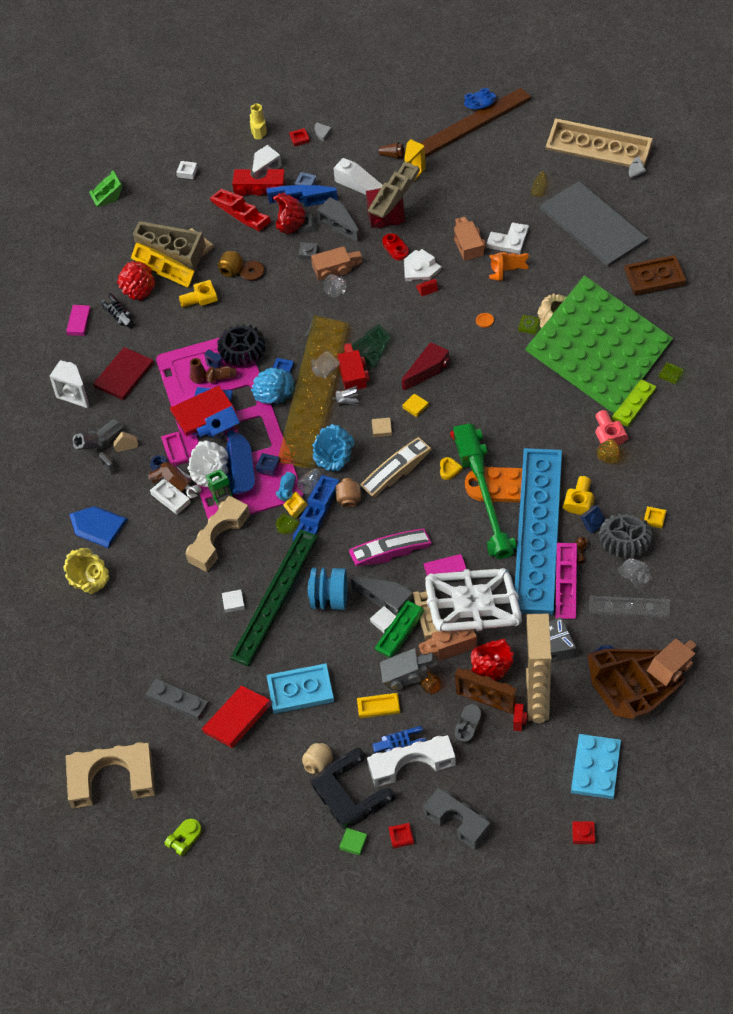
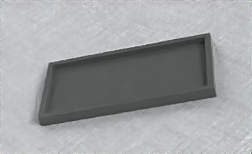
[540,181,648,267]

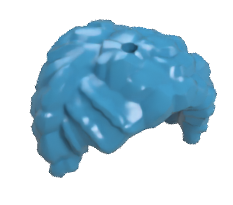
[251,368,296,404]
[312,424,355,471]

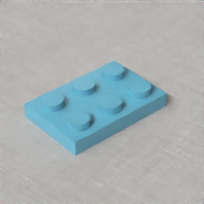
[267,663,334,714]
[571,734,621,799]

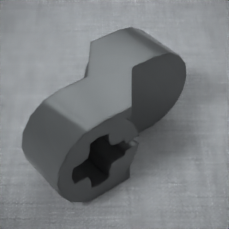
[455,704,482,743]

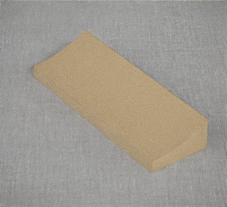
[546,118,653,167]

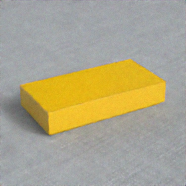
[357,693,400,719]

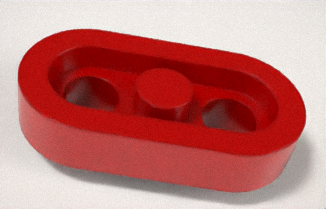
[382,233,409,260]

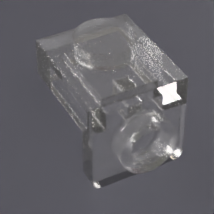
[311,350,340,379]
[617,558,652,590]

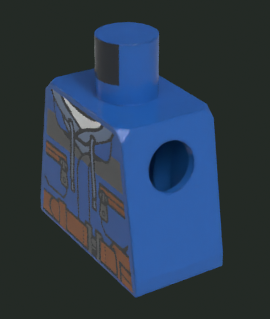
[197,406,241,439]

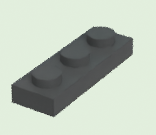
[145,678,208,720]

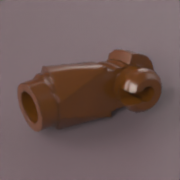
[206,365,236,384]

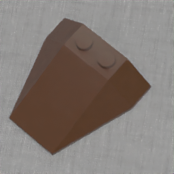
[588,649,687,719]

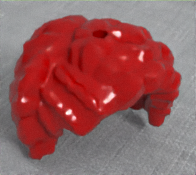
[273,193,306,234]
[117,261,155,301]
[471,639,514,682]

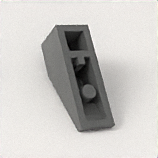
[317,198,360,242]
[351,576,413,616]

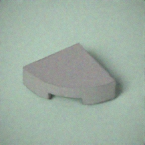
[315,123,331,141]
[629,156,646,179]

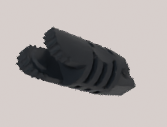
[100,293,135,329]

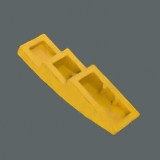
[131,242,195,287]

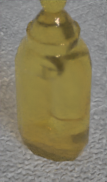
[531,171,547,197]

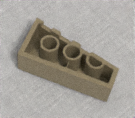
[133,221,206,271]

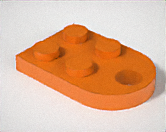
[465,467,522,503]

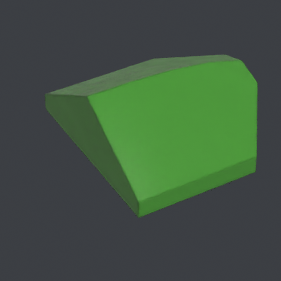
[89,171,123,207]

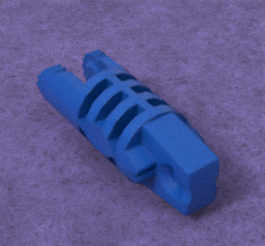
[372,725,426,753]

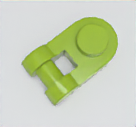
[165,819,202,857]

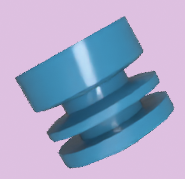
[308,568,348,610]

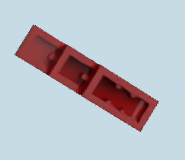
[210,189,271,231]

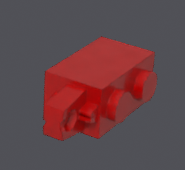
[337,343,369,390]

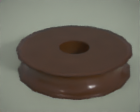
[239,261,264,281]

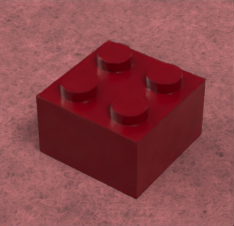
[366,188,405,228]

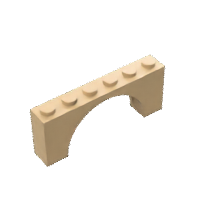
[526,614,551,723]

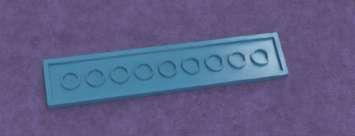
[515,448,562,615]

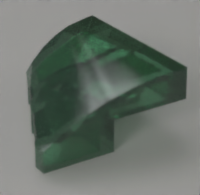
[351,324,391,368]

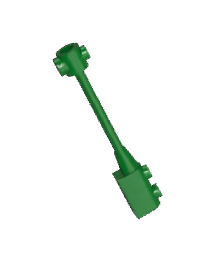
[453,424,516,560]

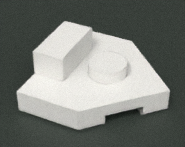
[404,249,442,281]

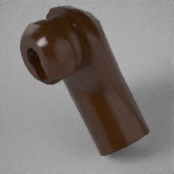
[574,537,588,565]

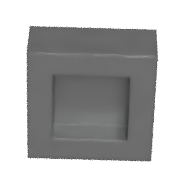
[298,243,318,259]

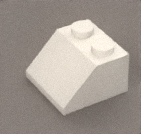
[50,360,89,408]

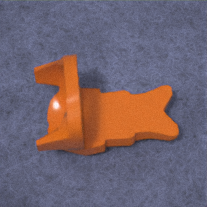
[489,252,529,281]

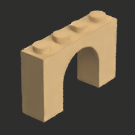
[66,742,155,809]

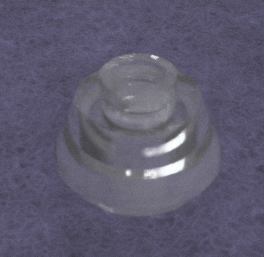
[324,274,347,299]

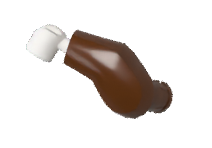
[148,462,201,498]

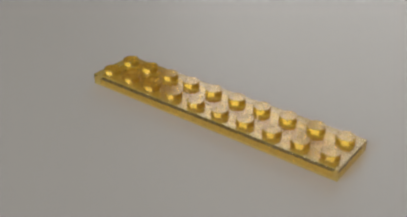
[278,315,348,469]

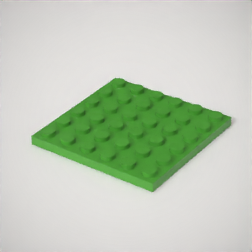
[525,275,673,413]

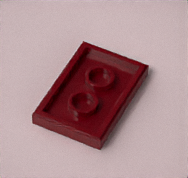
[93,347,154,400]

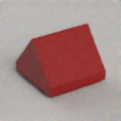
[416,279,438,297]

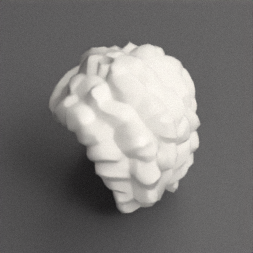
[188,440,228,487]

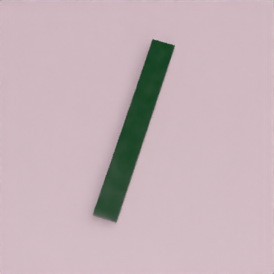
[230,529,318,667]

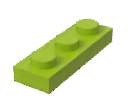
[612,379,656,427]

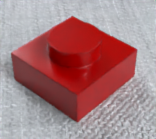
[513,703,527,731]
[572,821,595,844]

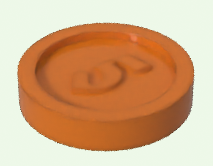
[476,313,494,328]

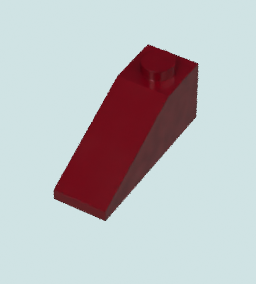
[402,342,450,391]

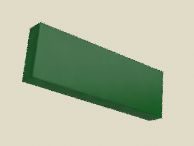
[374,600,425,658]

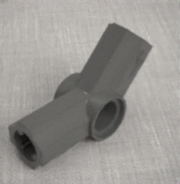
[72,419,123,453]

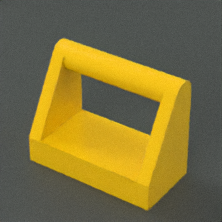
[405,139,426,182]

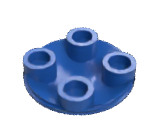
[464,88,496,109]

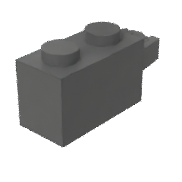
[380,648,439,690]

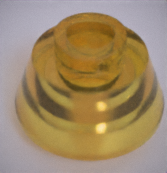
[596,438,620,464]

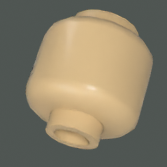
[302,743,333,774]

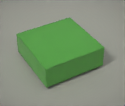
[339,828,367,856]

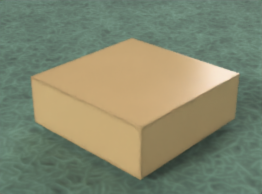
[372,418,392,437]

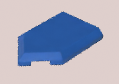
[69,506,128,548]

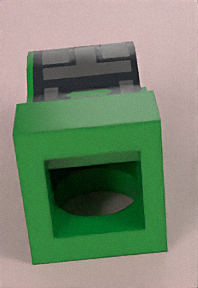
[205,469,232,507]

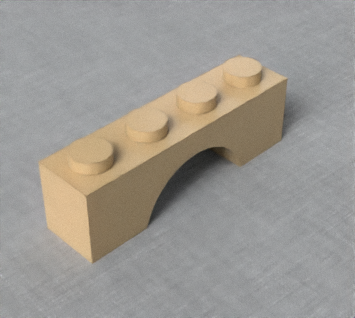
[186,496,250,572]

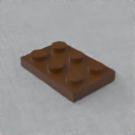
[624,255,686,296]
[455,668,516,715]

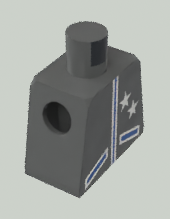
[524,617,576,662]

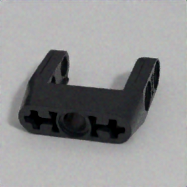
[310,748,396,829]

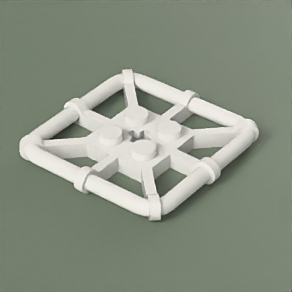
[425,568,522,632]

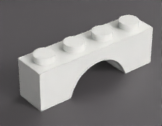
[367,735,456,788]

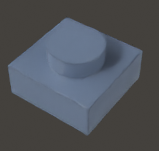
[295,172,317,185]

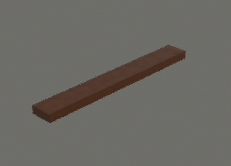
[420,88,531,158]

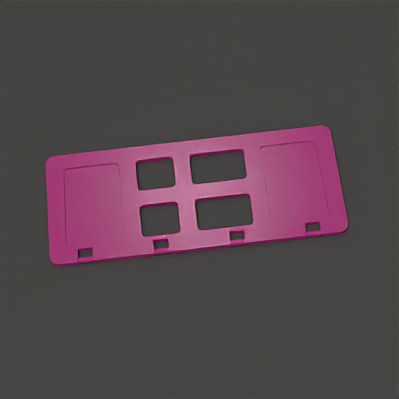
[156,338,303,520]

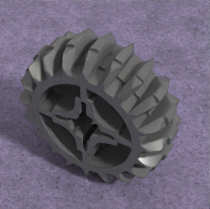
[599,513,653,558]

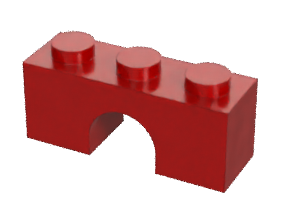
[232,169,286,196]

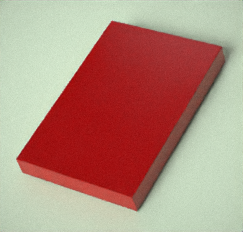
[170,385,236,437]
[202,685,272,748]

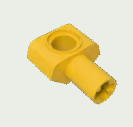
[179,280,218,308]
[563,476,595,515]

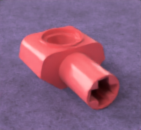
[595,410,629,448]

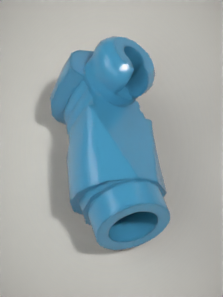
[276,472,296,501]

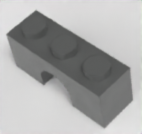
[423,788,490,850]

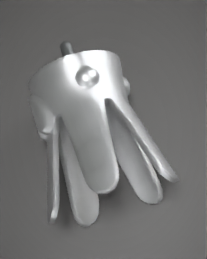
[331,386,358,405]

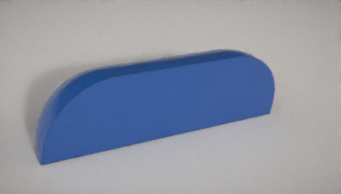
[225,430,255,495]

